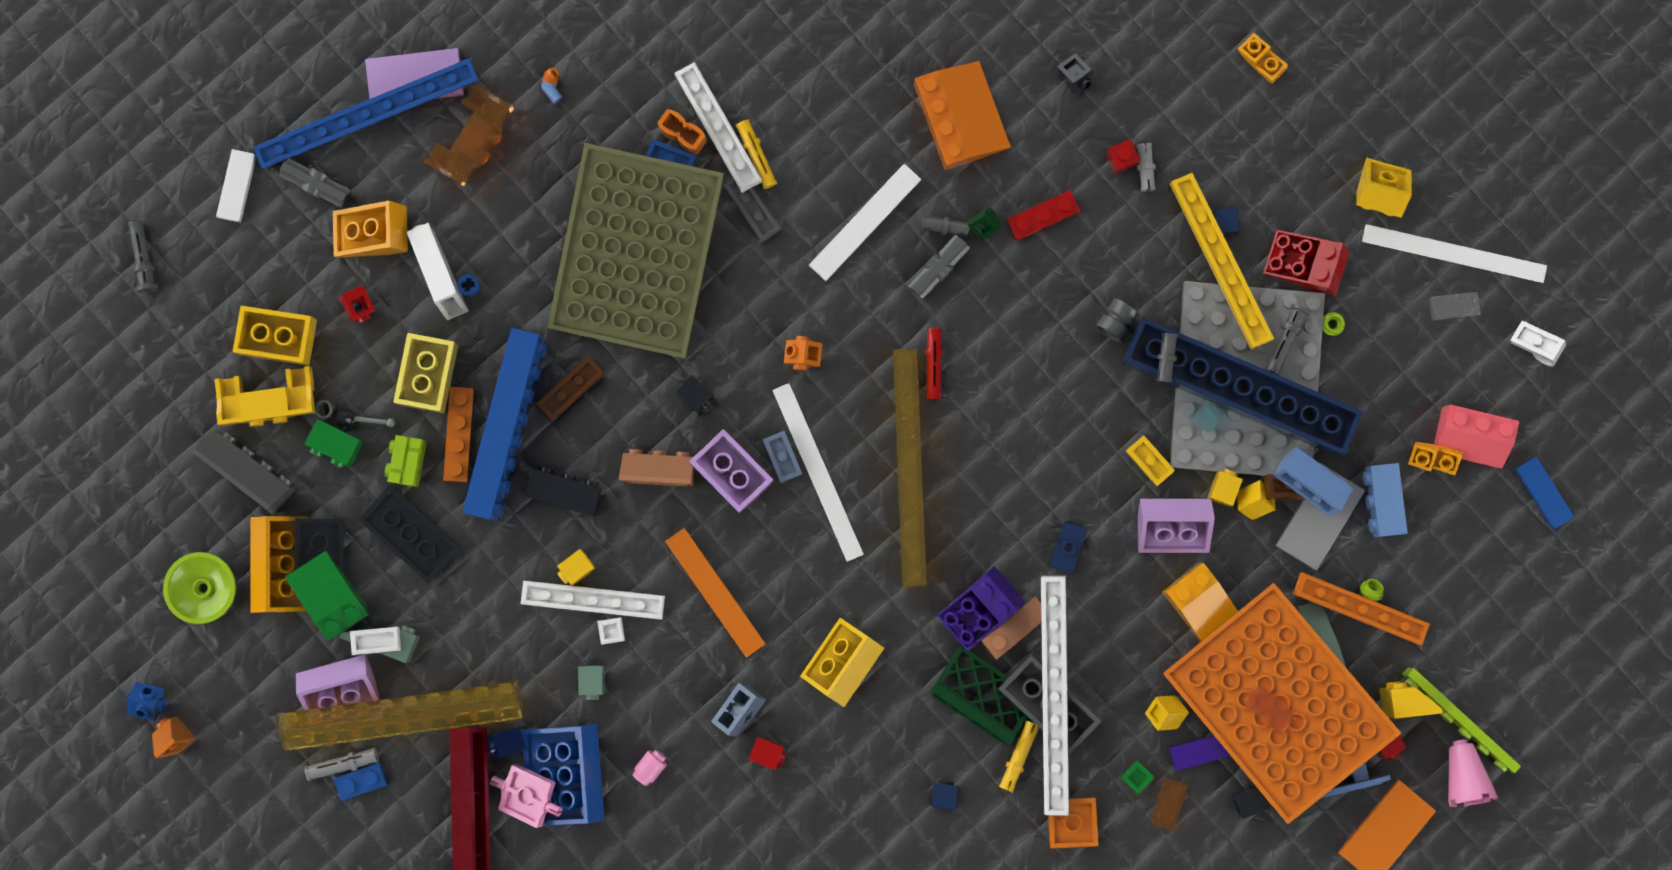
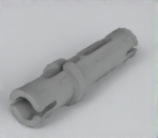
[304,748,379,781]

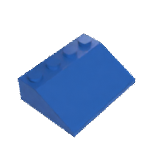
[522,724,604,826]

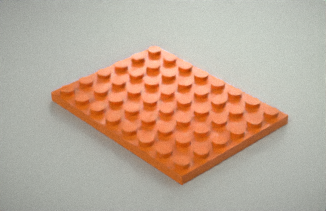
[1163,583,1401,824]

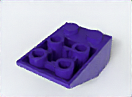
[936,566,1025,651]

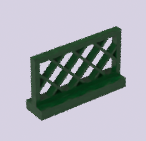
[928,645,1028,747]

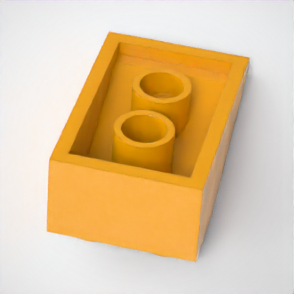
[333,201,408,258]
[1162,563,1238,642]

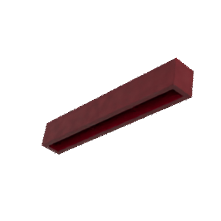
[449,727,490,870]

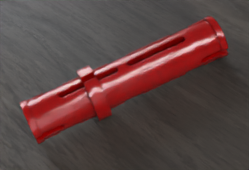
[925,328,943,399]

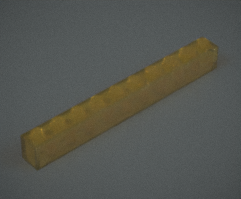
[892,349,927,587]
[278,681,523,751]

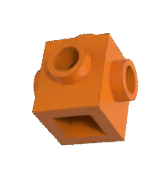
[784,336,823,371]

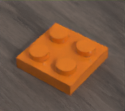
[1048,797,1098,848]

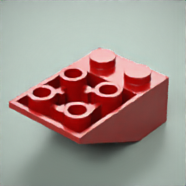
[1263,230,1350,296]

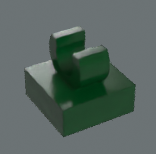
[968,207,1002,239]

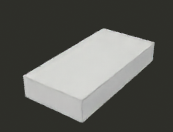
[350,627,401,655]

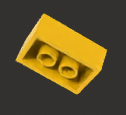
[233,306,317,366]

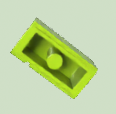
[385,435,427,487]

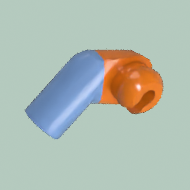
[541,68,563,104]

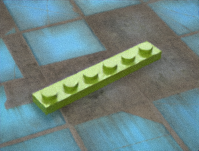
[1402,668,1521,773]

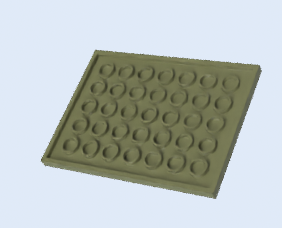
[547,143,725,358]

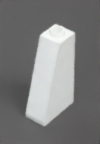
[407,223,469,321]

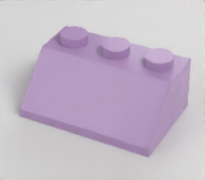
[689,429,773,513]
[1138,499,1215,553]
[296,654,381,725]

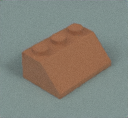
[619,449,695,487]

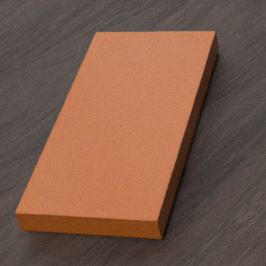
[1337,779,1436,870]

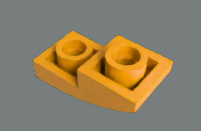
[1238,33,1288,84]
[1408,442,1463,476]

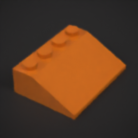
[914,61,1011,171]

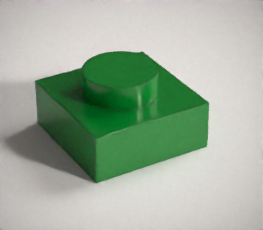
[1120,760,1155,794]

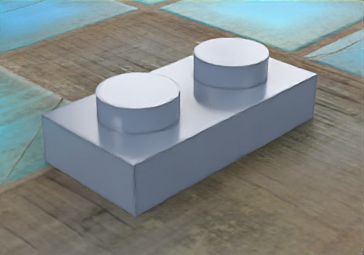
[762,431,802,483]

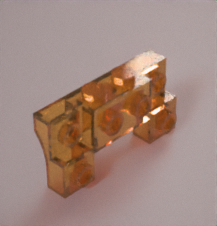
[423,83,514,186]

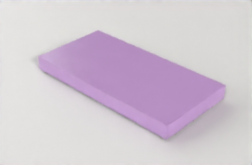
[365,48,464,99]

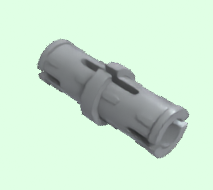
[1137,143,1156,192]

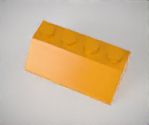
[250,516,307,613]

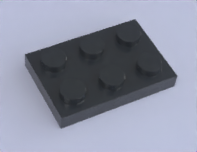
[294,518,344,573]

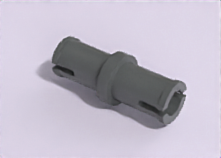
[921,215,969,237]
[1156,333,1178,382]

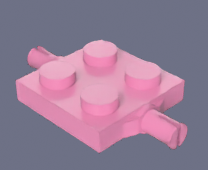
[490,764,563,828]

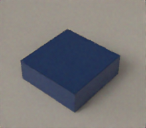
[1213,208,1239,233]
[931,783,958,810]

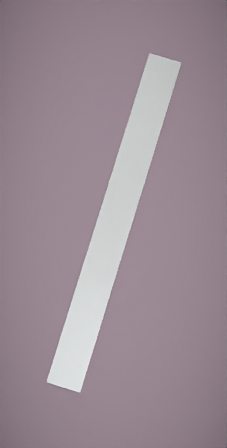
[1362,224,1547,283]
[772,383,864,562]

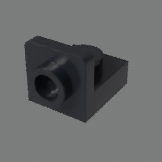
[1057,53,1095,95]

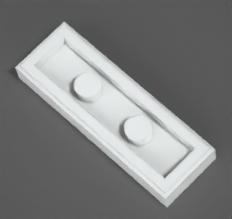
[216,149,256,223]

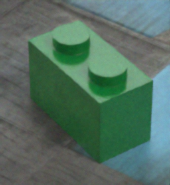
[305,419,364,468]

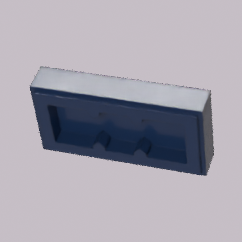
[1049,522,1087,574]

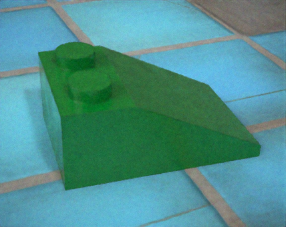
[285,551,369,641]

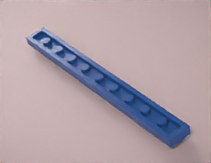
[253,58,479,169]

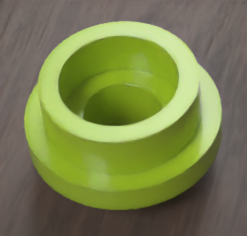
[1322,312,1345,336]
[1360,579,1384,601]

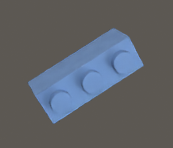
[1274,447,1353,517]
[1363,463,1408,537]

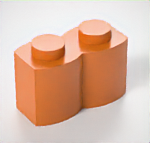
[657,109,707,155]

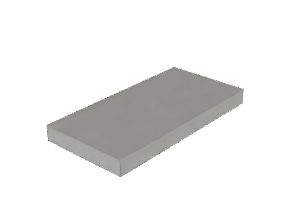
[1275,467,1365,571]

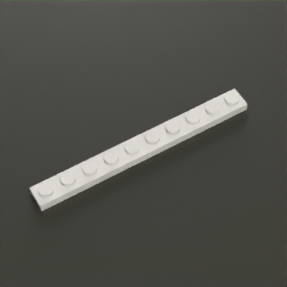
[1041,576,1069,815]

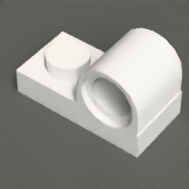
[1510,321,1566,367]

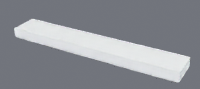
[674,62,762,193]
[809,164,921,282]
[521,581,665,620]

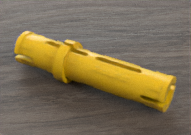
[736,119,777,189]
[999,720,1039,793]

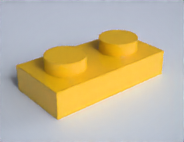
[1125,435,1175,486]

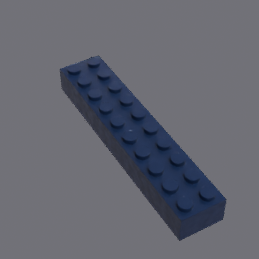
[1121,317,1363,457]

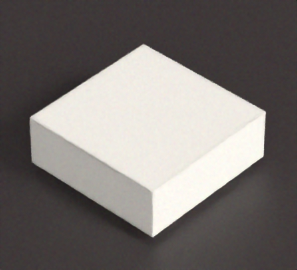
[597,617,625,645]

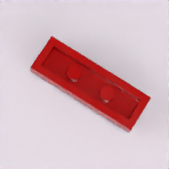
[1006,190,1080,241]

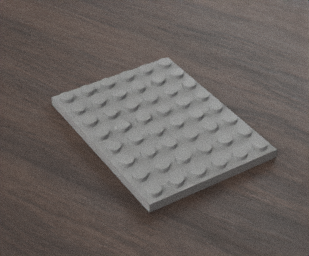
[1170,281,1325,476]

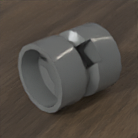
[1096,298,1139,343]

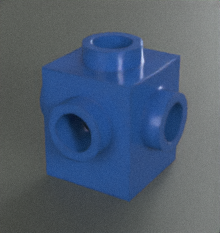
[126,682,167,722]

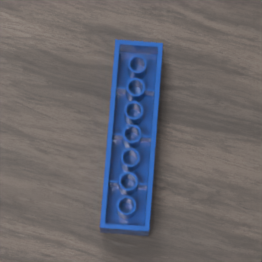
[462,328,547,522]

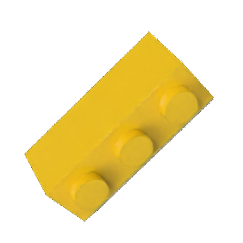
[800,618,884,707]

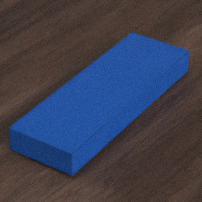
[1514,456,1574,529]

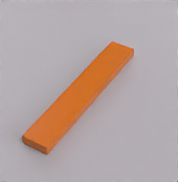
[665,528,766,658]
[1292,572,1430,646]

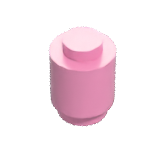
[632,749,667,786]

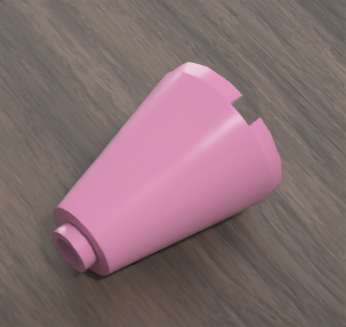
[1448,740,1497,807]

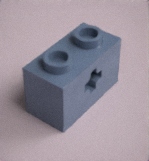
[711,683,766,738]

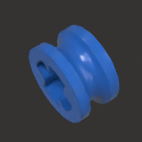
[458,274,480,297]

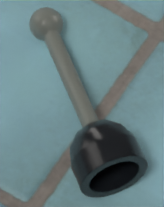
[337,407,396,427]

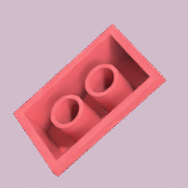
[1434,405,1519,469]

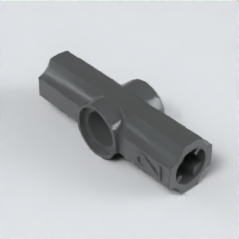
[279,158,352,209]
[908,235,970,300]

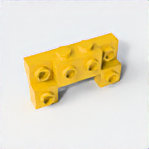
[215,366,315,427]

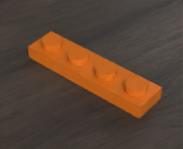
[443,387,475,482]

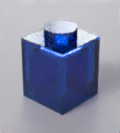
[487,726,526,759]

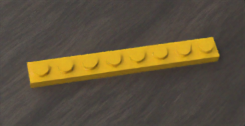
[1170,173,1274,350]

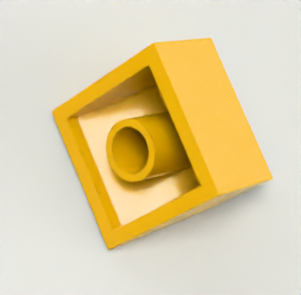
[1356,158,1412,218]
[1379,682,1443,719]

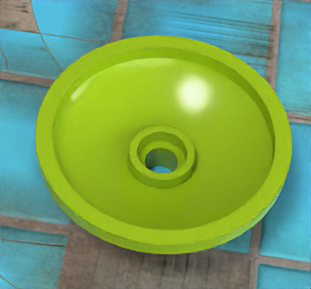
[163,552,236,624]

